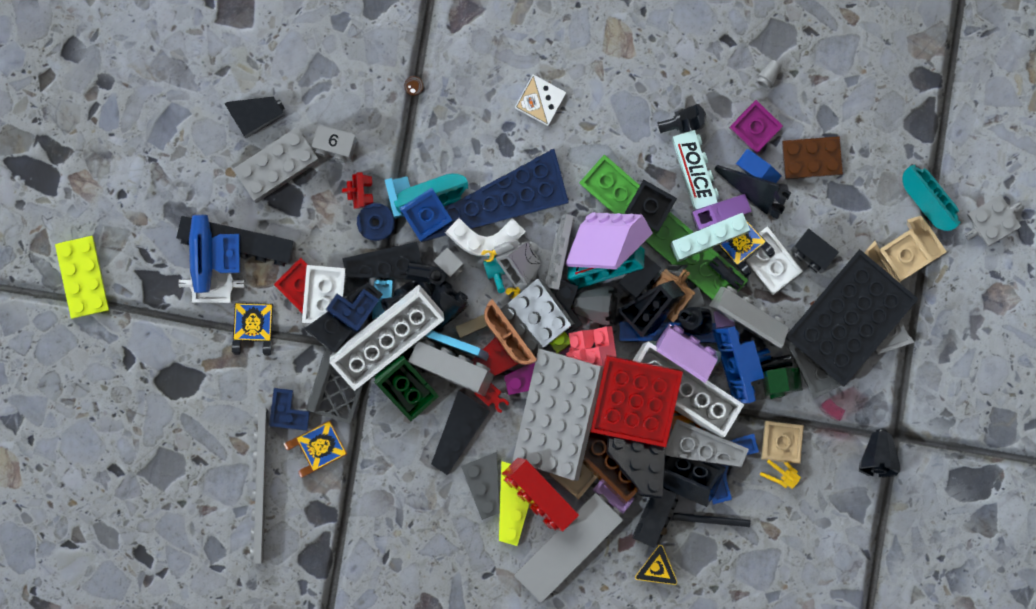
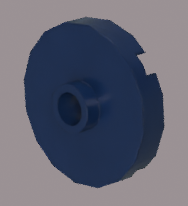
[357,203,395,241]

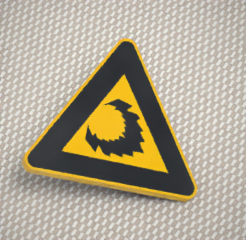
[635,545,677,585]

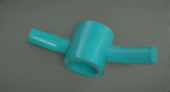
[483,256,505,293]

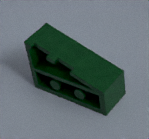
[762,368,803,399]

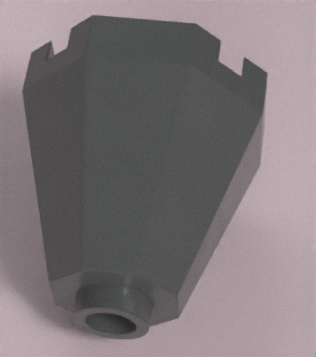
[571,286,618,327]

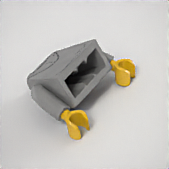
[481,241,541,299]

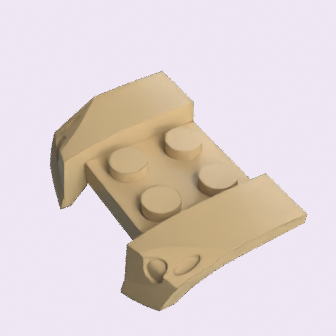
[864,216,947,283]

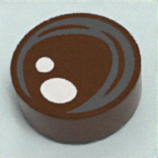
[404,76,424,96]

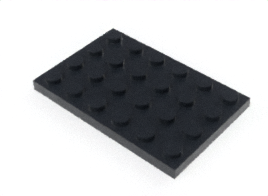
[786,249,918,387]

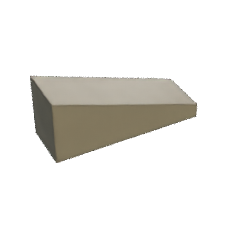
[455,315,487,339]

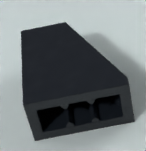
[225,96,285,138]

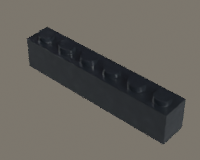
[176,216,295,267]

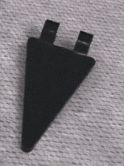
[714,165,791,219]

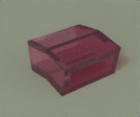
[819,398,846,422]

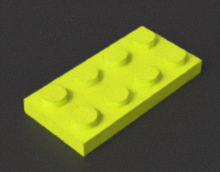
[55,236,110,319]

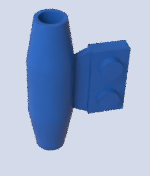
[189,215,240,293]

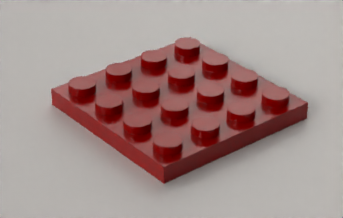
[590,355,683,447]

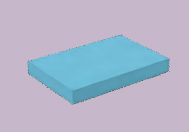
[425,330,489,361]

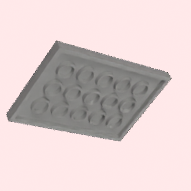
[513,348,604,481]

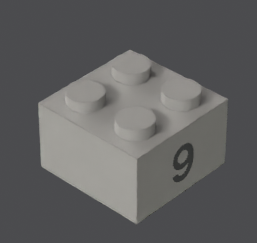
[312,125,357,163]

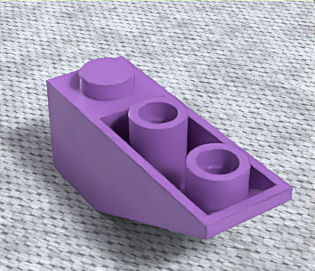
[691,194,752,231]

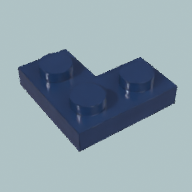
[325,289,379,332]
[269,388,310,431]

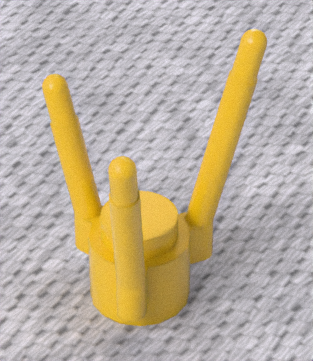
[760,460,801,489]

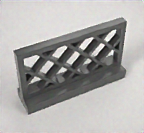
[306,342,363,424]

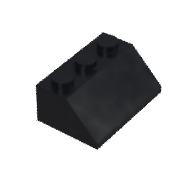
[663,456,726,507]

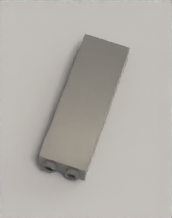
[514,493,623,603]

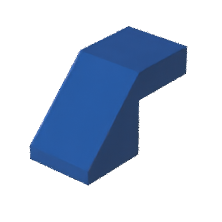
[736,149,782,183]

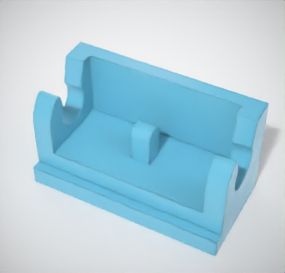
[372,280,394,319]

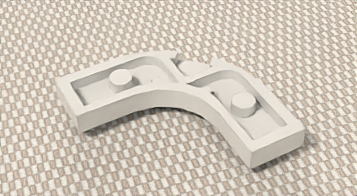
[445,218,526,256]

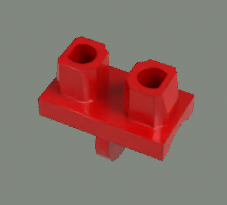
[341,172,373,209]

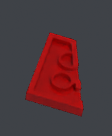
[471,337,519,376]

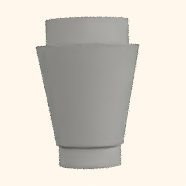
[756,60,781,90]

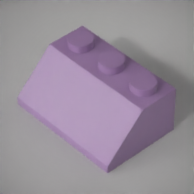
[656,324,718,383]

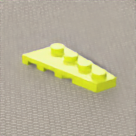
[499,461,529,546]

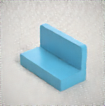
[385,177,410,219]

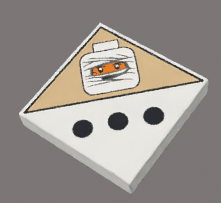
[515,75,566,126]

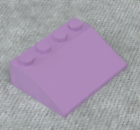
[565,212,653,269]

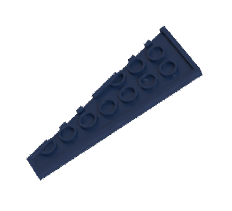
[421,149,569,243]

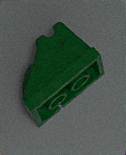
[374,356,439,422]

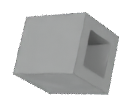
[434,248,464,279]

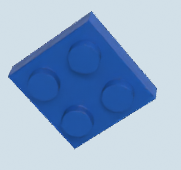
[399,188,452,241]

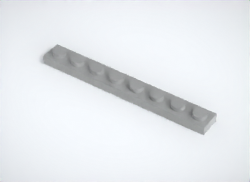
[250,408,268,564]

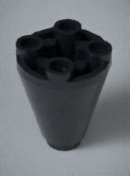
[431,281,469,332]

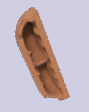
[484,299,537,365]

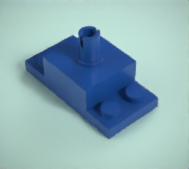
[713,326,771,403]

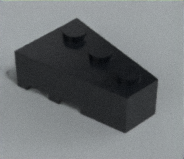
[617,280,685,337]

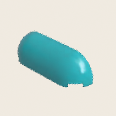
[902,165,960,231]
[394,173,468,213]

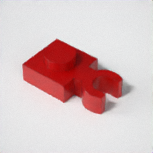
[474,383,509,413]

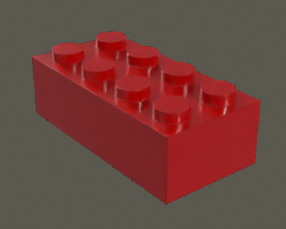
[502,458,579,532]

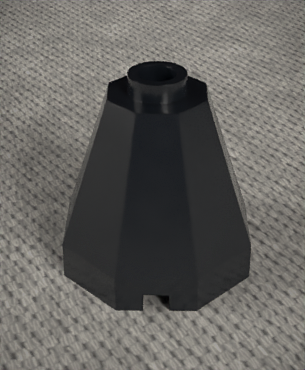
[859,429,900,478]

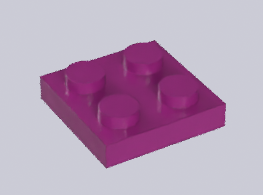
[729,100,783,154]

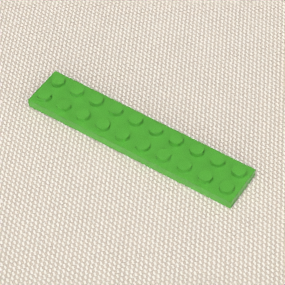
[579,154,748,300]

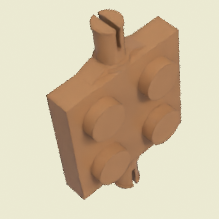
[651,269,695,323]

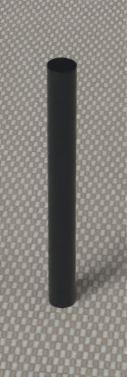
[673,513,750,527]

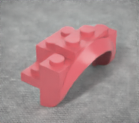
[566,326,617,367]

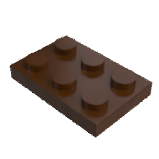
[782,136,843,179]

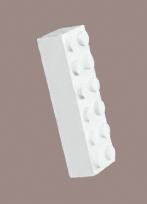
[330,285,444,391]
[633,341,744,438]

